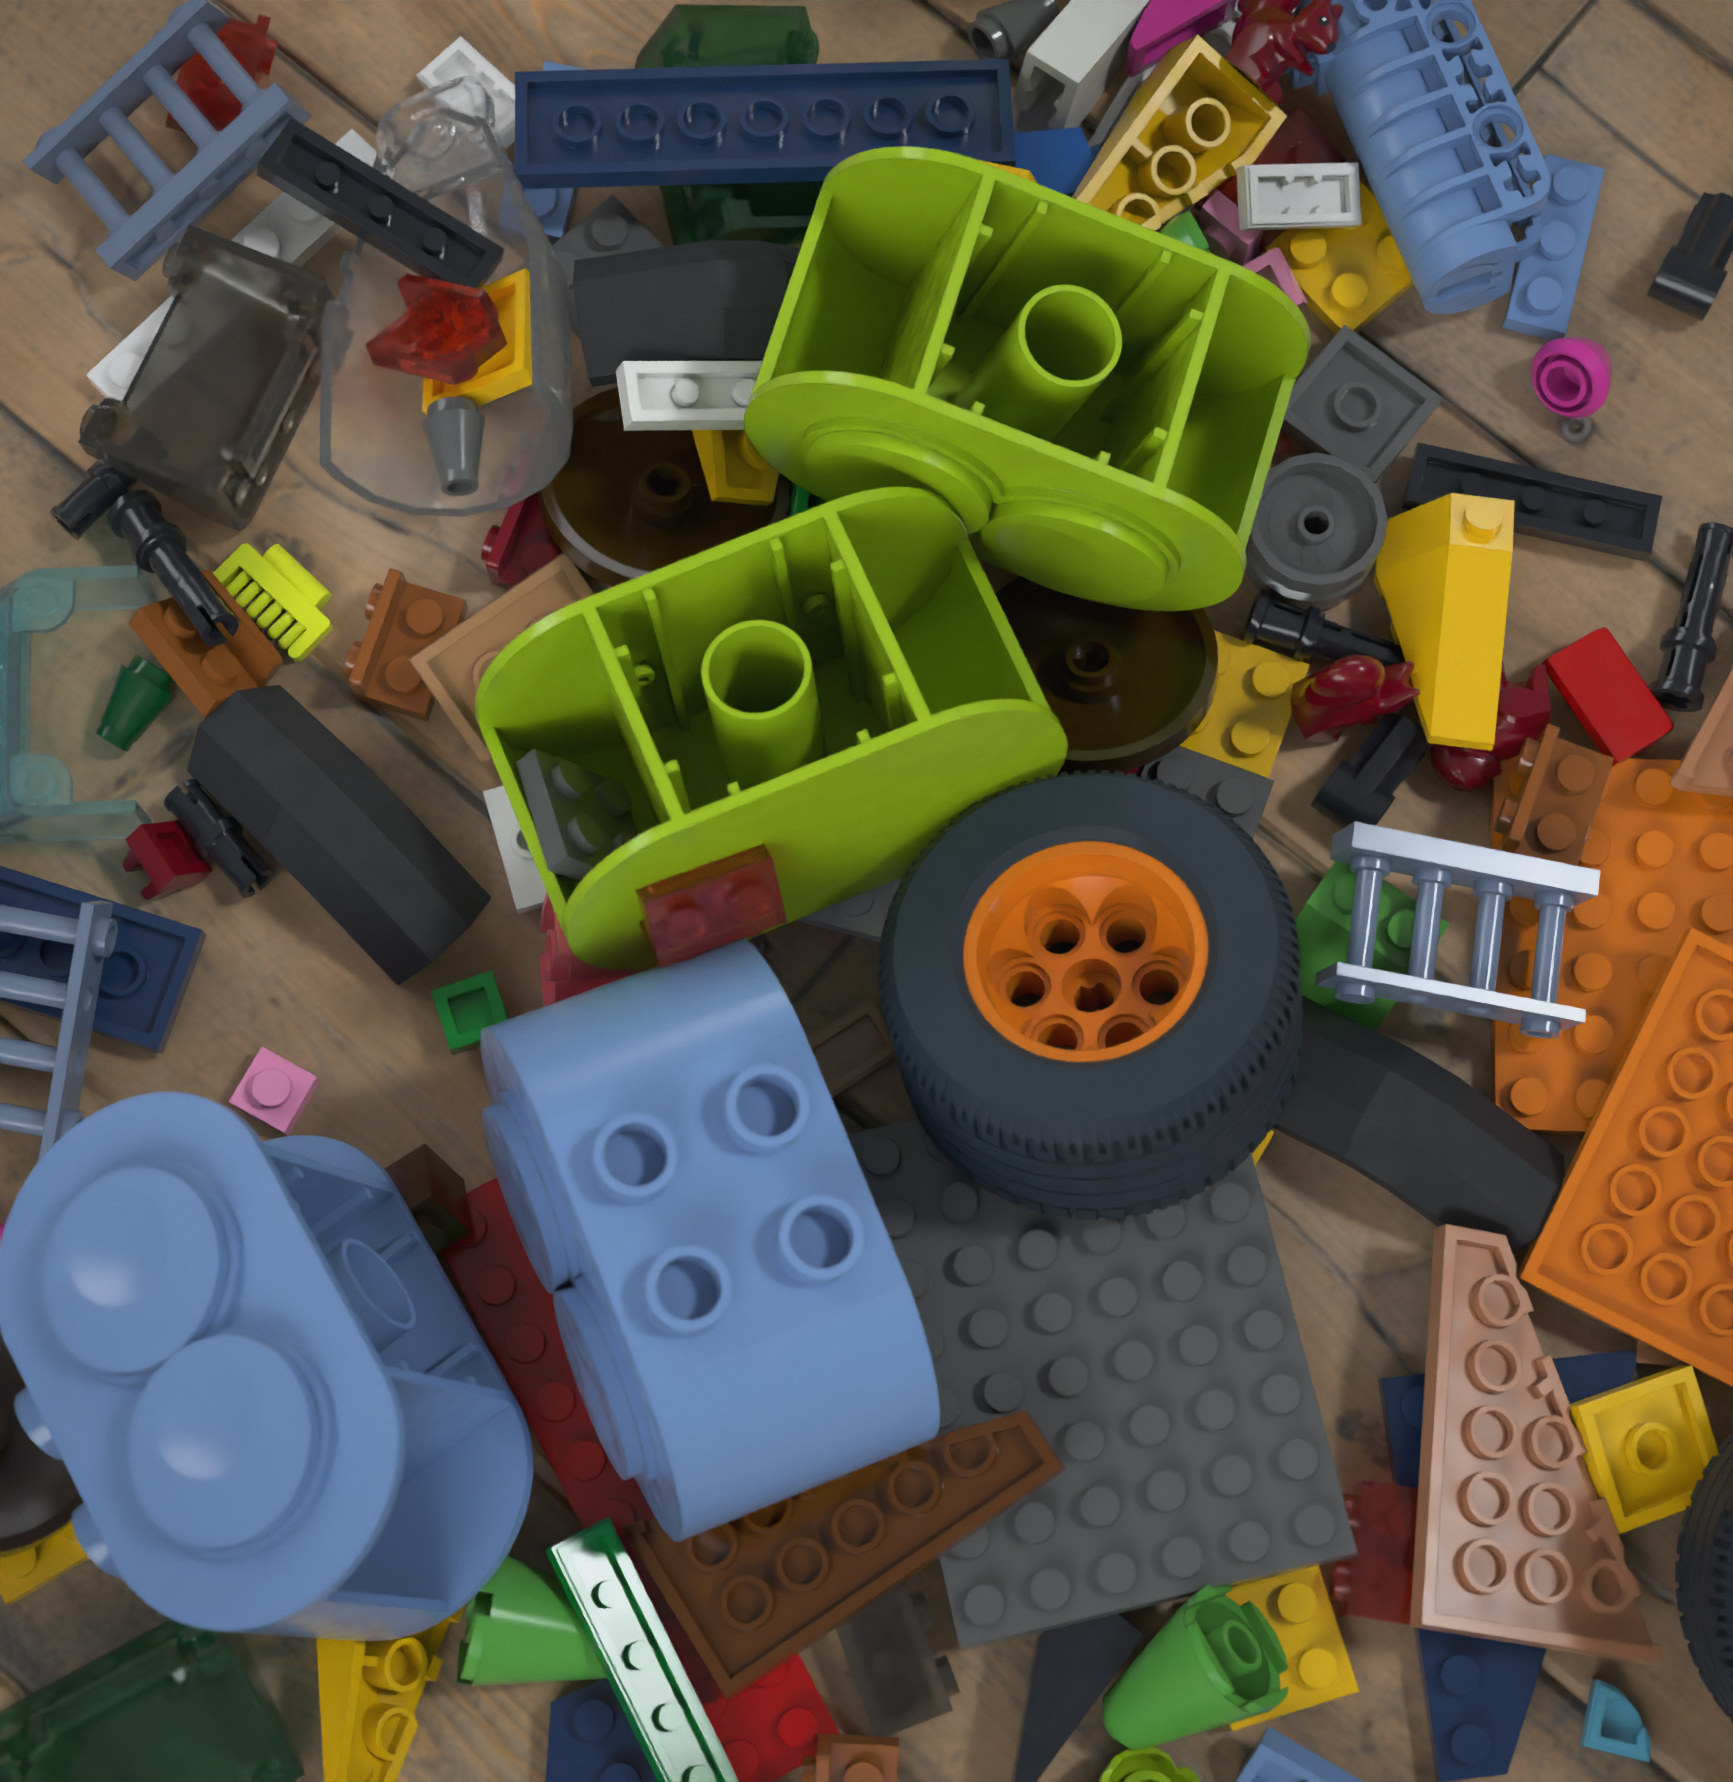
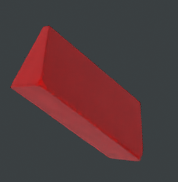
[1541,627,1674,767]

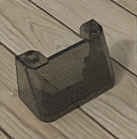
[78,224,344,532]

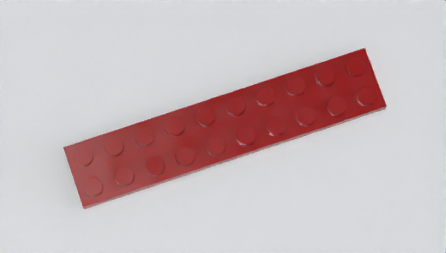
[442,1177,840,1782]

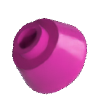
[1530,337,1613,419]

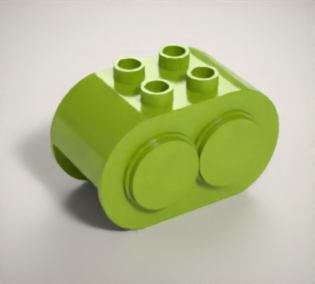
[744,146,1311,611]
[475,487,1068,970]

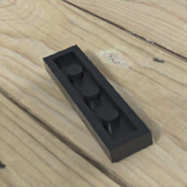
[257,118,504,306]
[1402,442,1662,562]

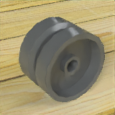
[1245,452,1388,610]

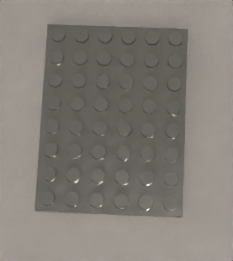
[847,1118,1358,1651]

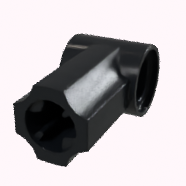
[1647,192,1733,321]
[1311,713,1431,829]

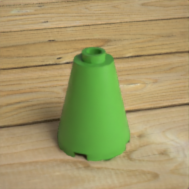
[456,1555,607,1686]
[1102,1584,1289,1750]

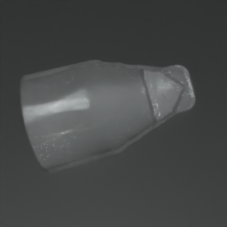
[320,76,573,517]

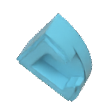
[1579,1679,1651,1762]

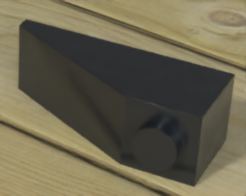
[1011,1614,1144,1782]

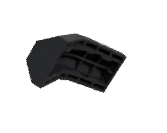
[573,240,800,387]
[187,685,492,986]
[1273,995,1565,1255]

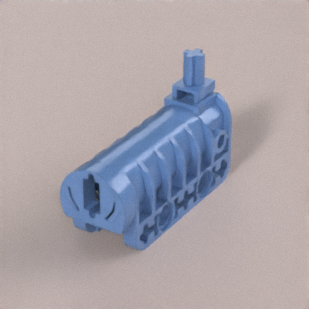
[1284,0,1551,315]

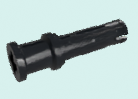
[107,489,239,646]
[1648,522,1733,712]
[1242,588,1405,667]

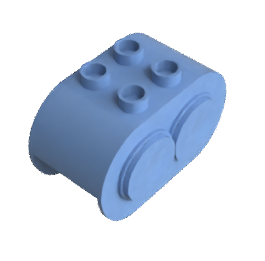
[480,937,940,1542]
[0,1092,533,1641]

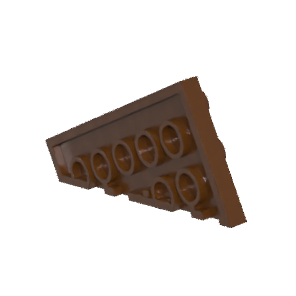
[621,1410,1067,1699]

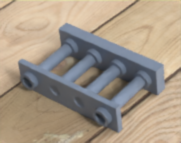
[23,0,312,281]
[1314,821,1600,1039]
[0,901,118,1161]

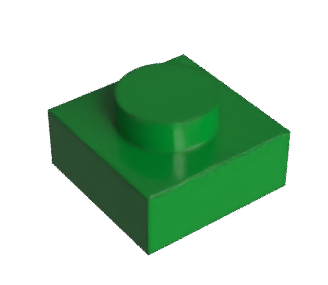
[431,970,509,1055]

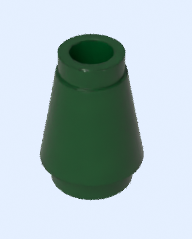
[95,654,177,752]

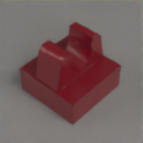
[122,820,213,900]

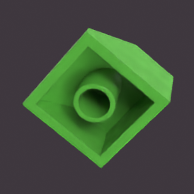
[1295,861,1450,1031]

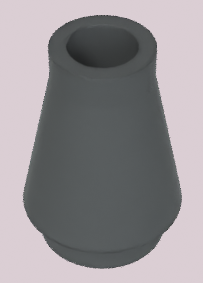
[968,0,1059,64]
[422,397,485,496]

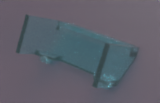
[0,565,157,843]

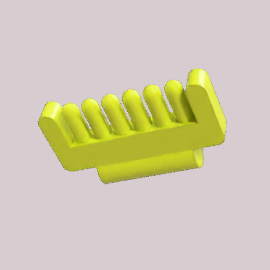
[213,543,333,662]

